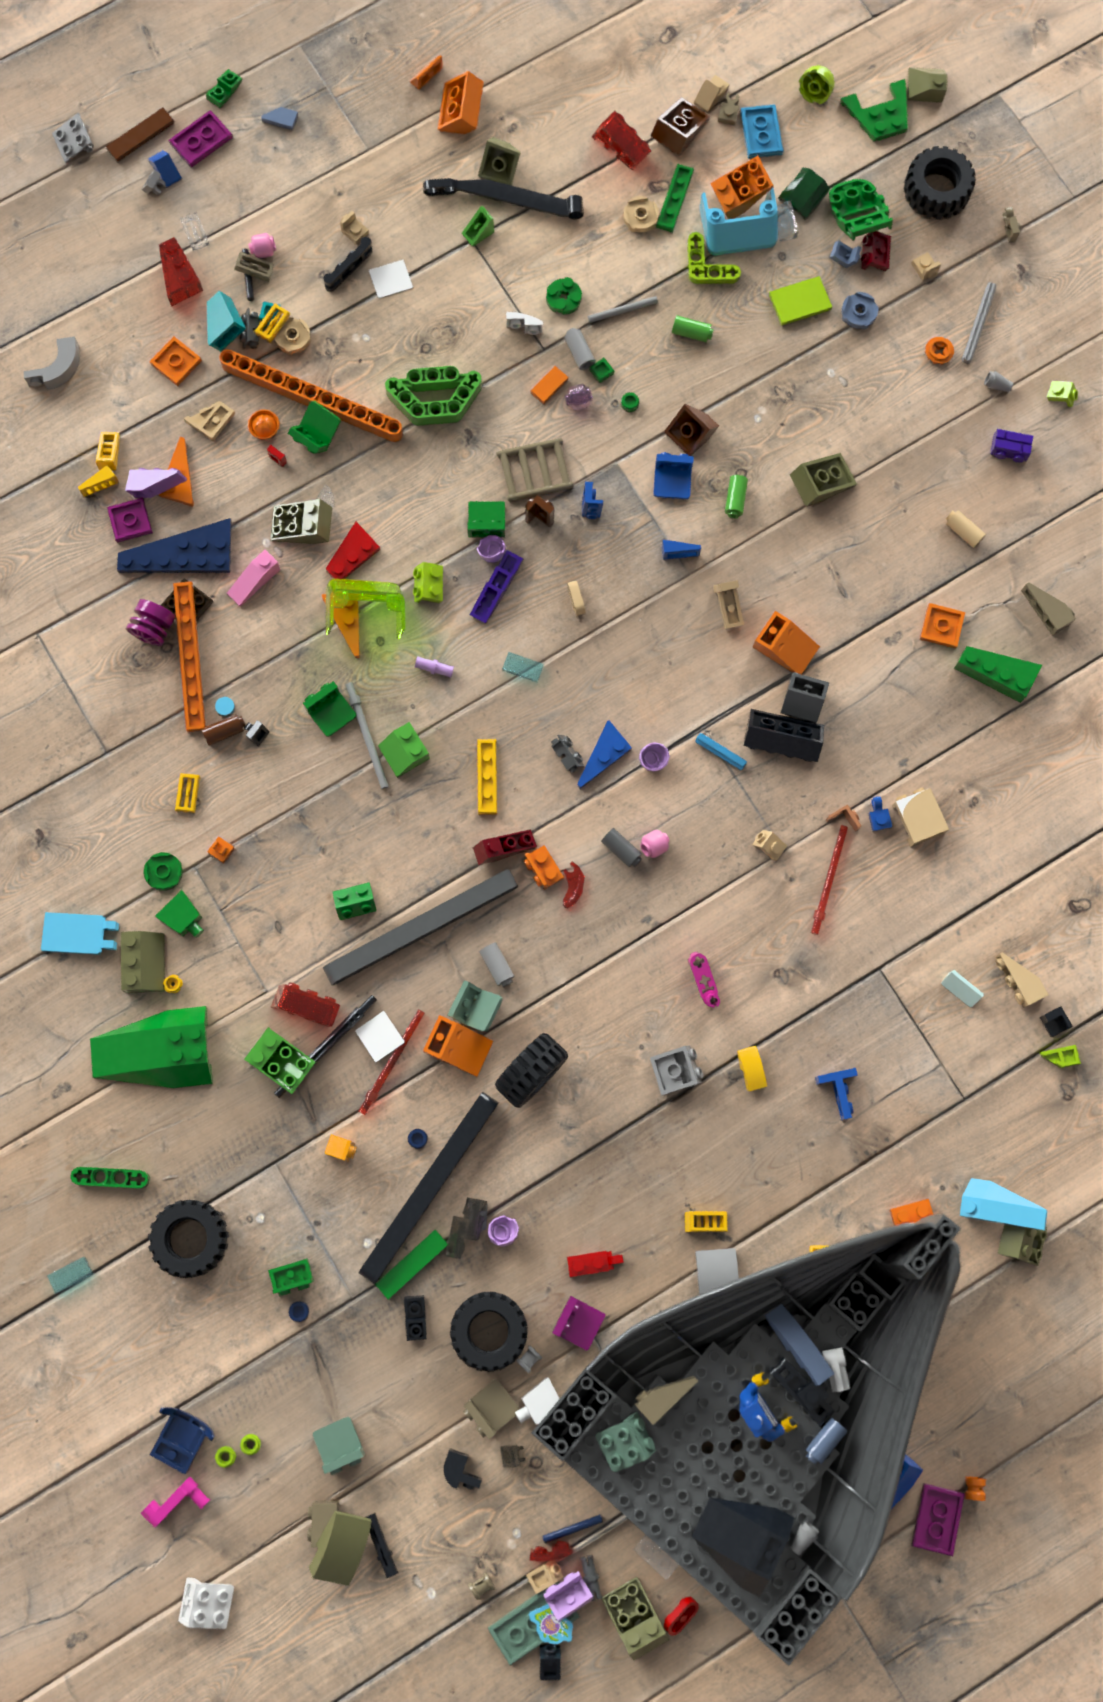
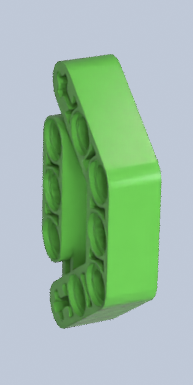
[385,366,482,426]

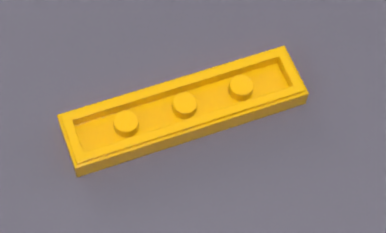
[477,739,497,815]

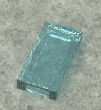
[502,652,544,683]
[47,1257,94,1294]

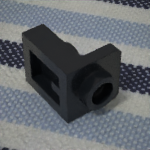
[540,1644,561,1680]

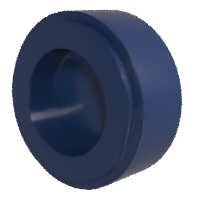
[408,1129,428,1149]
[289,1301,310,1322]

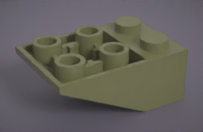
[271,499,332,544]
[602,1577,670,1661]

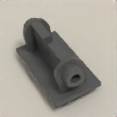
[240,308,260,350]
[551,734,584,774]

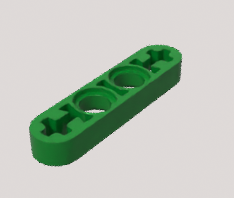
[70,1167,150,1189]

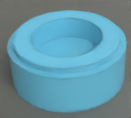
[215,697,235,717]

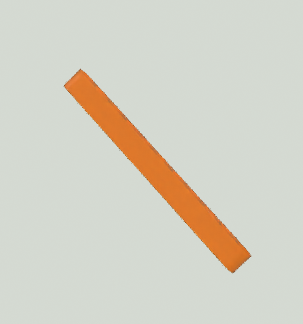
[219,350,403,442]

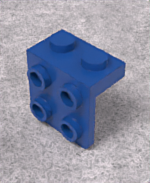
[653,452,694,499]

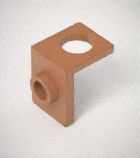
[826,805,861,832]

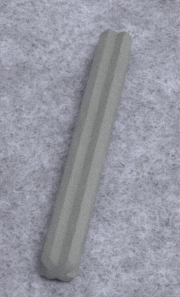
[962,282,997,364]

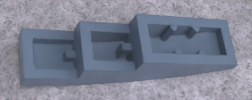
[764,1304,834,1386]

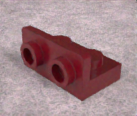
[861,231,891,271]

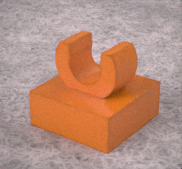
[207,836,235,864]

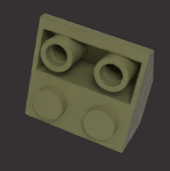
[998,1224,1047,1266]

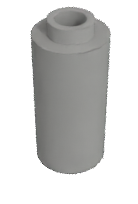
[564,328,596,370]
[479,942,515,987]

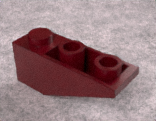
[473,829,537,865]

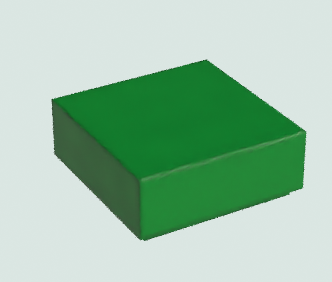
[589,358,615,383]

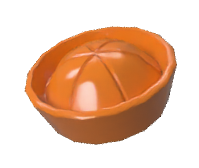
[248,409,280,440]

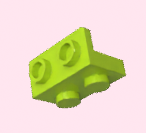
[413,562,443,603]

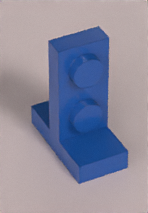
[815,1068,858,1120]

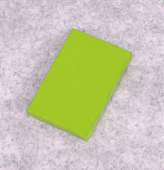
[769,276,832,326]

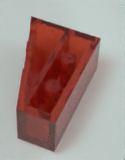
[591,110,652,171]
[159,237,203,307]
[271,982,340,1027]

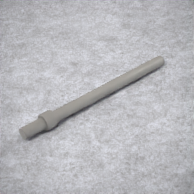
[346,682,389,789]

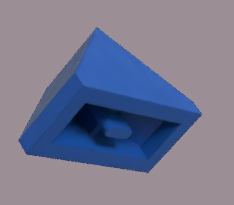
[148,150,182,187]

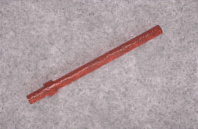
[811,825,848,935]
[358,1009,425,1115]

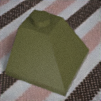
[908,67,947,103]
[478,137,521,186]

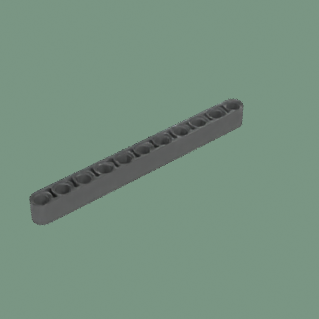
[323,869,518,985]

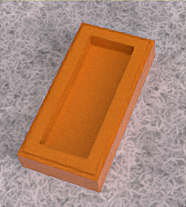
[531,366,568,404]

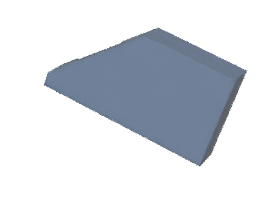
[261,107,298,130]

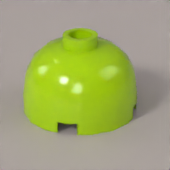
[799,65,835,104]

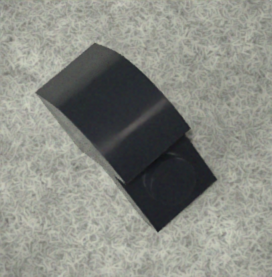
[443,1448,482,1490]

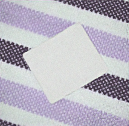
[369,260,413,298]
[355,1011,404,1062]

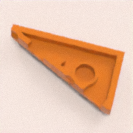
[159,437,194,507]
[322,593,360,658]

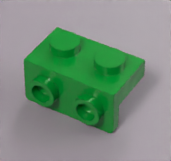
[332,882,377,920]
[268,1258,314,1297]

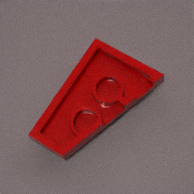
[325,521,381,584]

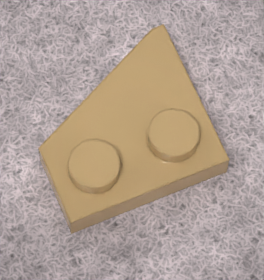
[184,401,235,441]

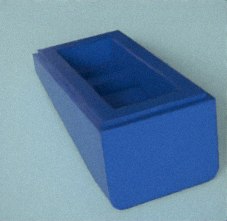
[662,540,701,560]

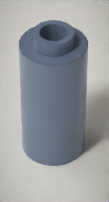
[805,1417,848,1464]

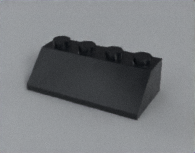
[744,709,824,762]

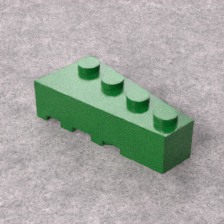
[954,646,1042,703]

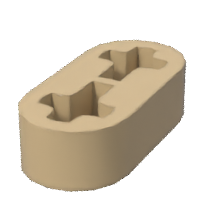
[567,581,586,616]

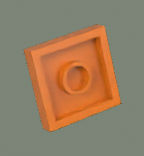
[149,336,202,386]
[920,603,965,649]

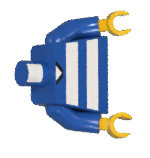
[739,1372,797,1441]

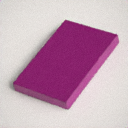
[169,110,233,168]
[911,1483,965,1557]

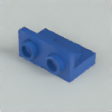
[582,482,603,519]

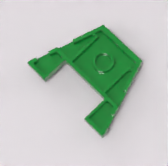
[840,79,908,142]

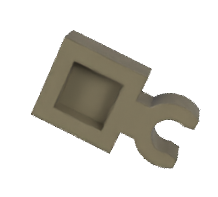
[718,92,739,125]
[1002,207,1021,243]

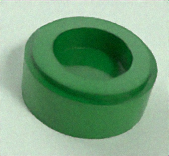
[621,392,639,412]

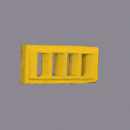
[96,432,120,471]
[78,466,119,497]
[685,1211,728,1232]

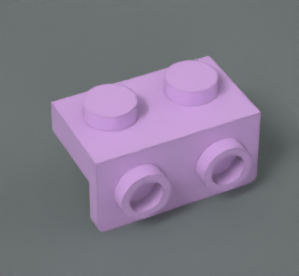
[543,1572,594,1622]

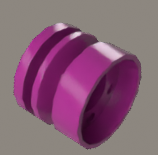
[125,599,175,646]

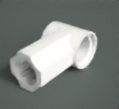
[822,1347,850,1392]

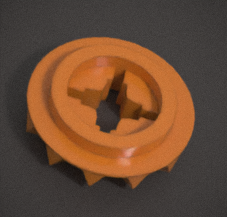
[925,337,954,365]

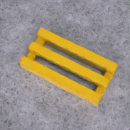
[254,303,290,343]
[175,773,200,813]

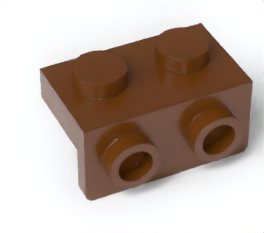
[525,495,555,528]

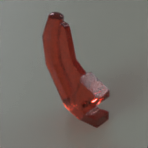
[563,861,585,908]

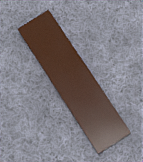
[106,107,174,162]

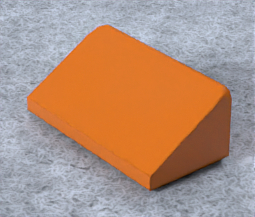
[410,55,443,90]

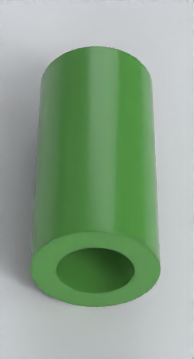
[672,315,714,343]
[725,475,748,518]

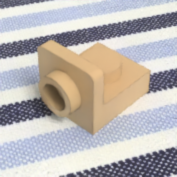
[340,211,369,245]
[911,252,941,281]
[526,1559,563,1594]

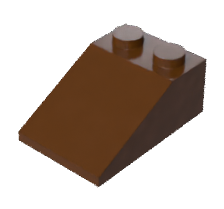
[650,97,710,155]

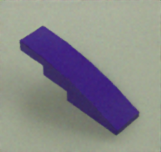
[470,550,524,624]

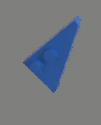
[577,720,632,789]

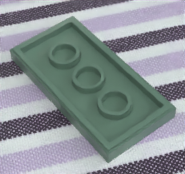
[488,1582,580,1665]

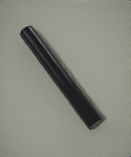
[242,248,254,301]

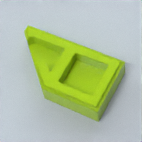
[1040,1045,1081,1068]

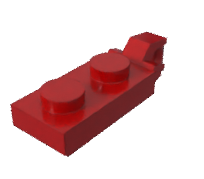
[567,1251,624,1277]

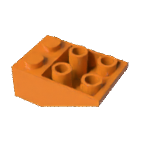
[710,156,774,219]
[753,611,820,675]
[423,1015,494,1077]

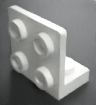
[179,1578,234,1629]

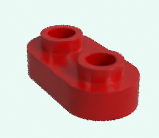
[663,1596,699,1636]

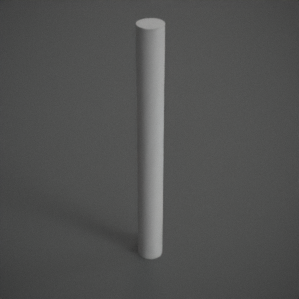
[588,296,658,323]

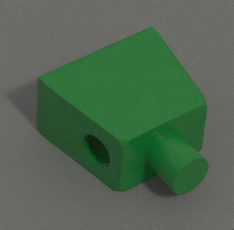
[155,890,204,938]

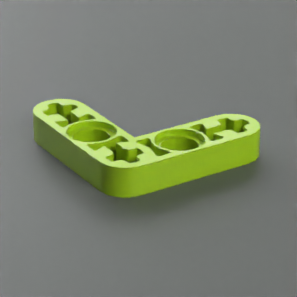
[687,232,741,284]

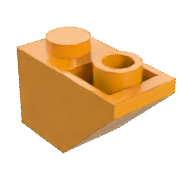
[324,1135,357,1162]

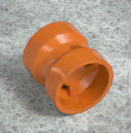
[965,1477,986,1501]

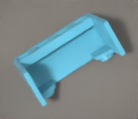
[699,188,778,255]

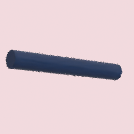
[542,1515,603,1544]

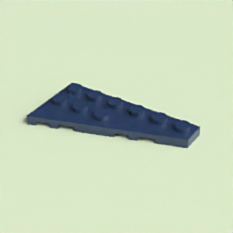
[117,518,232,573]

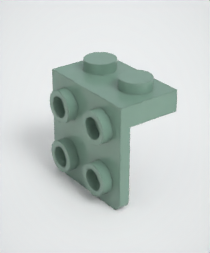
[447,980,503,1032]
[596,1412,656,1472]
[313,1417,365,1475]

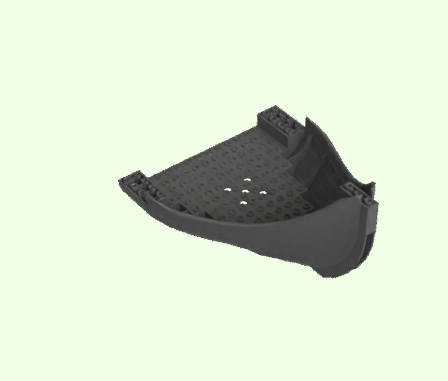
[531,1214,961,1666]

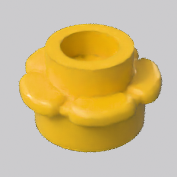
[163,975,183,994]

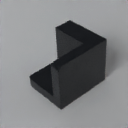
[1039,1006,1073,1037]

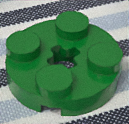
[546,277,582,315]

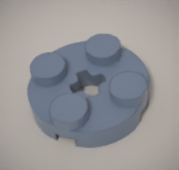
[841,292,878,329]

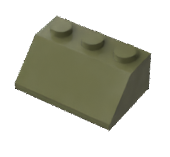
[121,931,165,993]

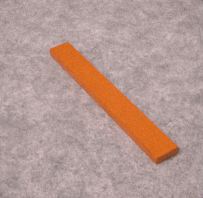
[173,581,206,732]

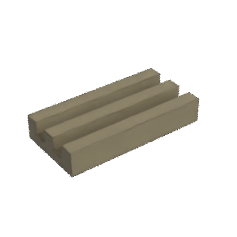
[234,252,274,282]

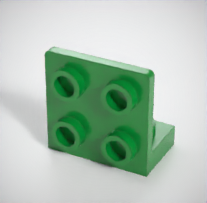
[467,501,505,538]

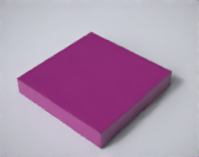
[107,498,153,543]

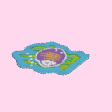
[529,1604,573,1644]

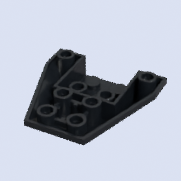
[692,1497,795,1597]

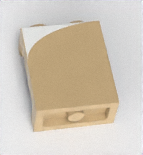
[892,788,949,847]

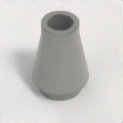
[984,371,1013,393]
[790,1521,819,1555]

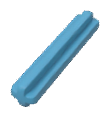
[695,733,747,770]

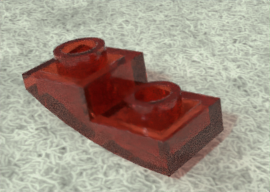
[529,1541,573,1561]

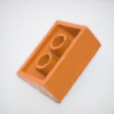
[437,71,484,134]

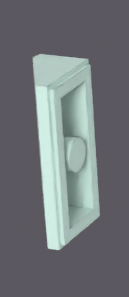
[941,970,984,1007]

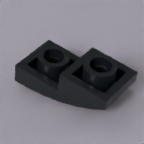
[404,1295,427,1341]

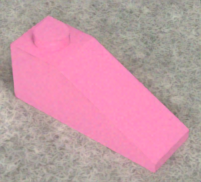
[227,550,281,606]

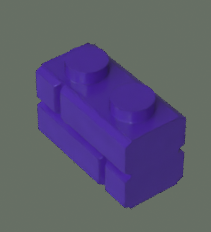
[990,428,1034,463]

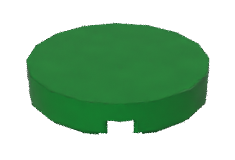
[143,852,183,891]

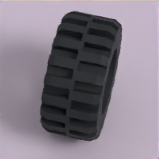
[904,146,976,220]
[495,1033,568,1108]
[148,1200,229,1278]
[450,1291,528,1372]

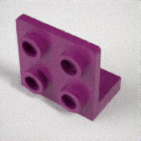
[552,1295,605,1351]

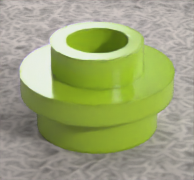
[240,1434,261,1455]
[215,1446,236,1468]

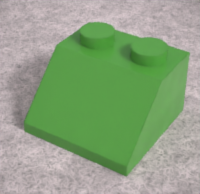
[378,722,430,778]

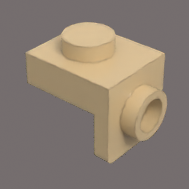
[752,830,787,861]

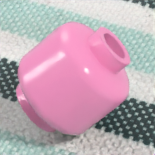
[248,233,276,259]
[640,830,669,858]

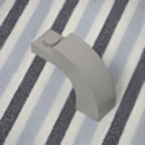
[23,336,80,390]

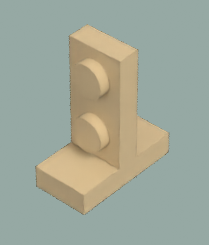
[713,580,744,629]

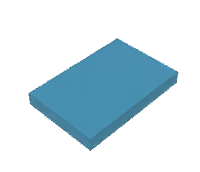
[740,104,783,159]

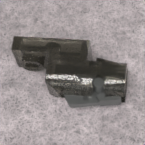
[446,1197,488,1259]

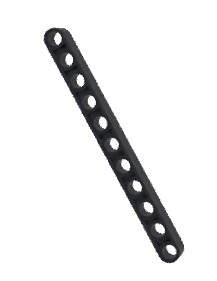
[358,1092,499,1285]

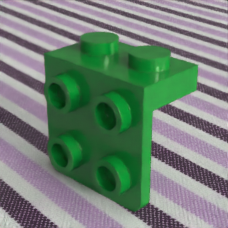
[287,401,341,454]
[303,681,356,737]

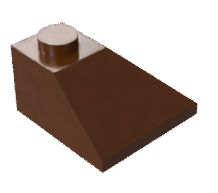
[664,404,719,456]

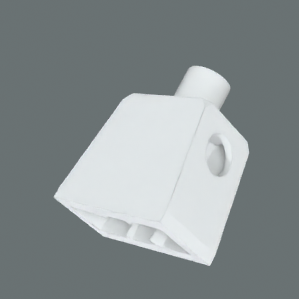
[515,1377,560,1425]

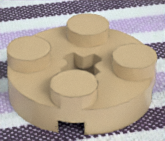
[623,196,659,232]
[274,317,311,355]

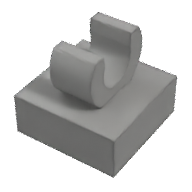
[142,170,165,195]

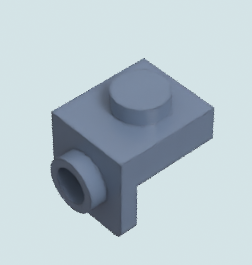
[830,240,861,268]

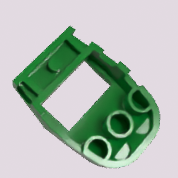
[829,179,893,241]

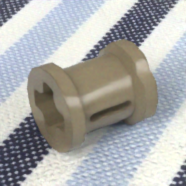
[468,1572,495,1600]

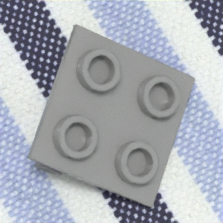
[52,113,94,163]

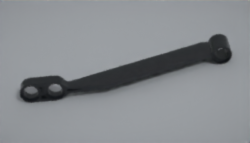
[423,178,584,220]

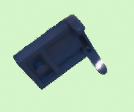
[150,1407,215,1474]

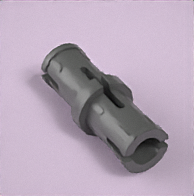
[580,1555,602,1601]

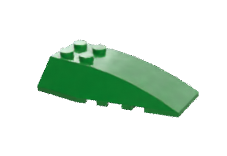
[90,1006,213,1089]

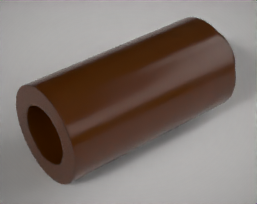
[201,714,246,746]

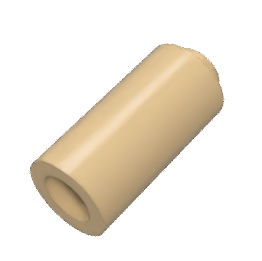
[946,510,986,548]

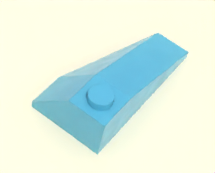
[960,1178,1048,1231]

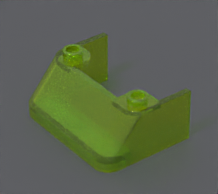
[326,579,405,639]

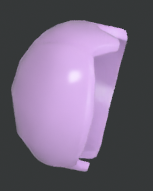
[476,535,506,563]
[639,742,670,772]
[487,1215,519,1247]

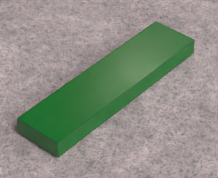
[656,163,694,233]
[375,1230,449,1300]

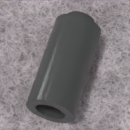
[601,828,642,868]

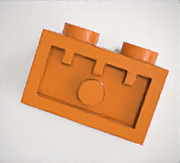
[523,845,564,890]
[889,1199,934,1226]

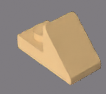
[694,75,729,113]

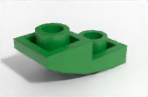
[206,69,242,108]

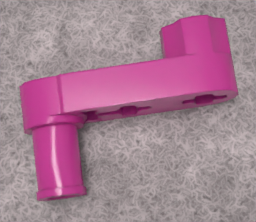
[688,952,720,1008]
[140,1477,210,1528]

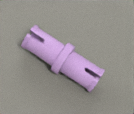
[415,656,454,678]

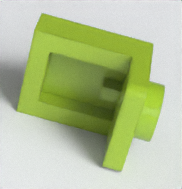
[1047,381,1078,407]

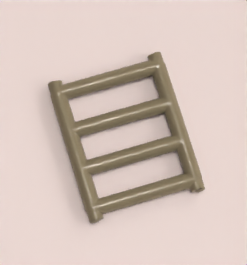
[497,438,574,502]

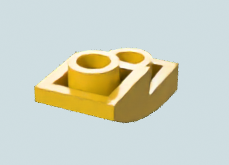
[737,1046,767,1092]

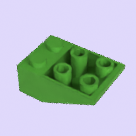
[244,1027,316,1094]

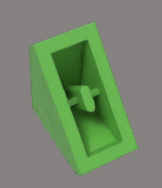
[461,206,494,246]

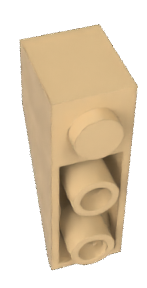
[995,952,1049,1008]

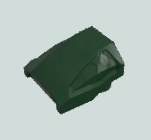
[778,167,830,220]

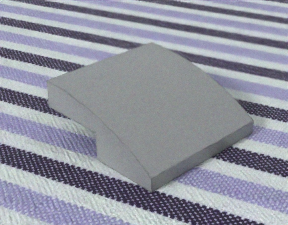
[695,1248,739,1295]

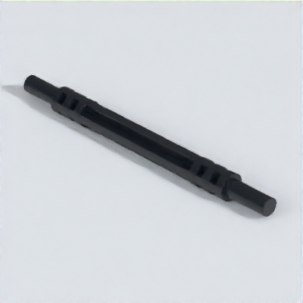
[274,995,377,1098]

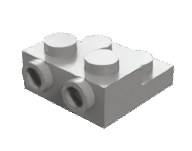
[650,1045,703,1095]

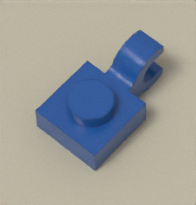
[868,796,892,832]

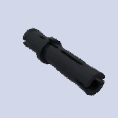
[365,1512,399,1579]

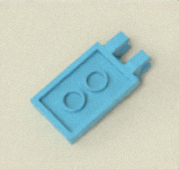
[41,912,119,955]

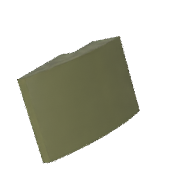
[309,1511,372,1586]

